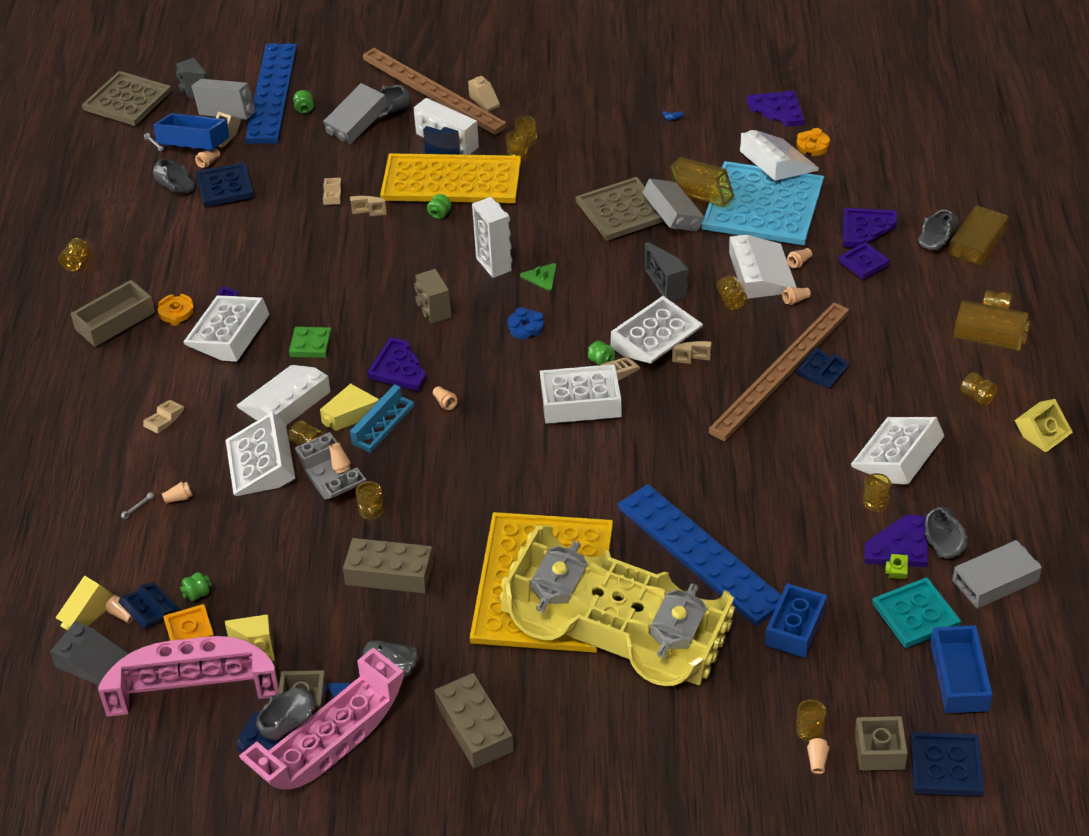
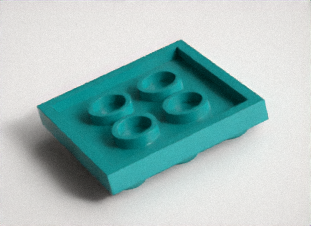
[872,577,961,648]

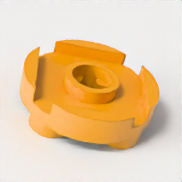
[796,128,830,156]
[157,294,195,326]

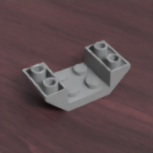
[295,432,366,499]

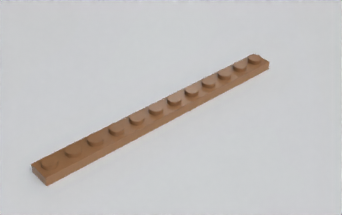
[363,48,507,135]
[709,303,849,442]

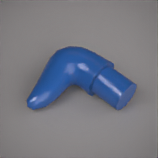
[662,111,683,121]

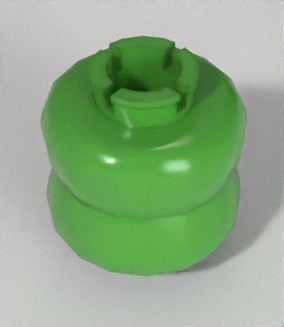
[293,90,314,114]
[427,194,452,219]
[588,341,615,366]
[180,572,212,602]

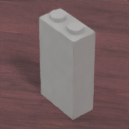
[192,79,255,119]
[323,83,389,144]
[642,178,705,231]
[952,540,1042,609]

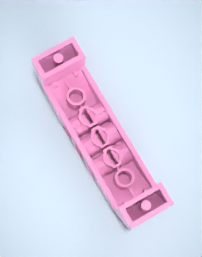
[98,636,279,717]
[239,648,404,789]

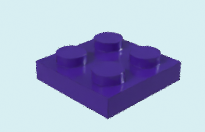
[839,242,890,280]

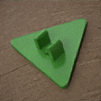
[520,263,556,291]

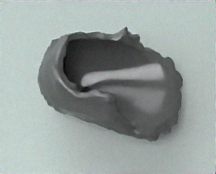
[376,85,411,119]
[153,159,195,193]
[918,209,959,251]
[925,506,968,559]
[362,640,419,678]
[256,687,315,741]

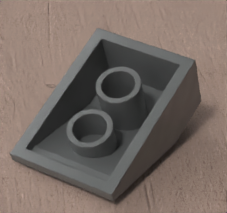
[645,242,689,301]
[50,621,128,685]

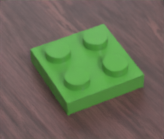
[289,327,332,358]

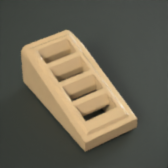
[601,357,640,381]

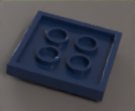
[196,162,254,207]
[910,732,984,796]

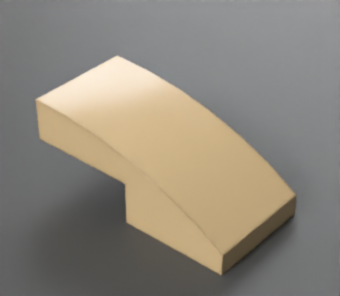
[323,178,342,205]
[350,196,387,216]
[672,341,711,364]
[143,400,184,434]

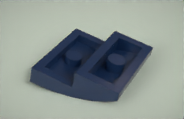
[423,126,461,155]
[796,347,850,388]
[118,582,180,629]

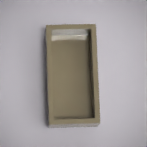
[71,280,155,347]
[343,538,434,593]
[434,673,514,769]

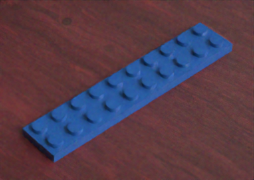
[245,43,297,144]
[618,484,781,626]

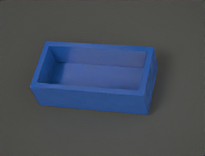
[153,113,229,151]
[930,625,992,713]

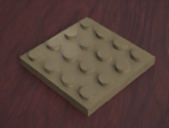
[82,71,172,126]
[576,177,664,241]

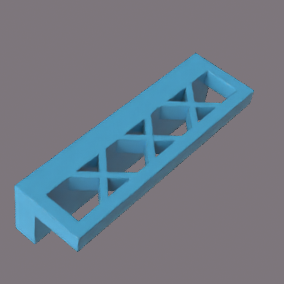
[350,384,415,453]

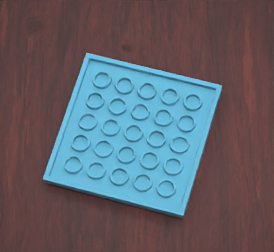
[702,161,824,245]

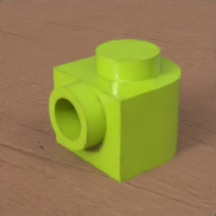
[885,554,908,579]

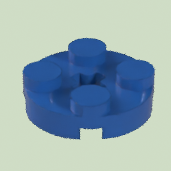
[507,307,544,339]

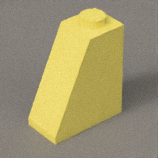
[320,384,379,431]
[56,575,114,630]

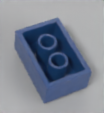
[765,583,827,658]

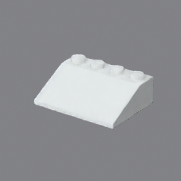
[740,130,819,181]
[729,235,797,299]
[184,296,270,361]
[611,296,703,363]
[540,364,622,424]
[237,365,331,425]
[226,412,295,496]
[851,417,944,484]

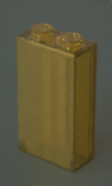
[669,157,735,207]
[949,205,1009,265]
[953,300,1031,351]

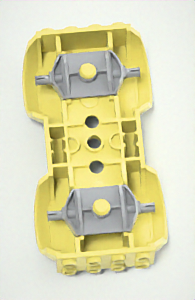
[500,525,736,686]

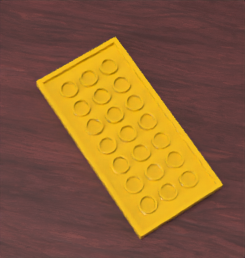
[380,153,521,204]

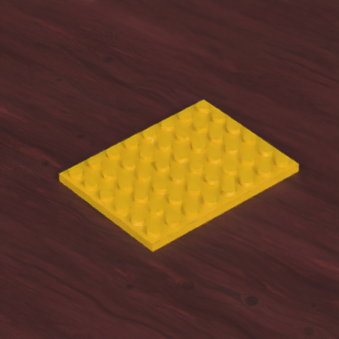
[470,512,613,653]

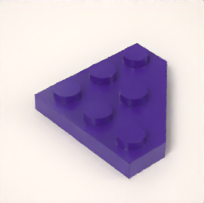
[747,91,804,127]
[843,208,897,248]
[367,337,426,391]
[864,515,928,567]

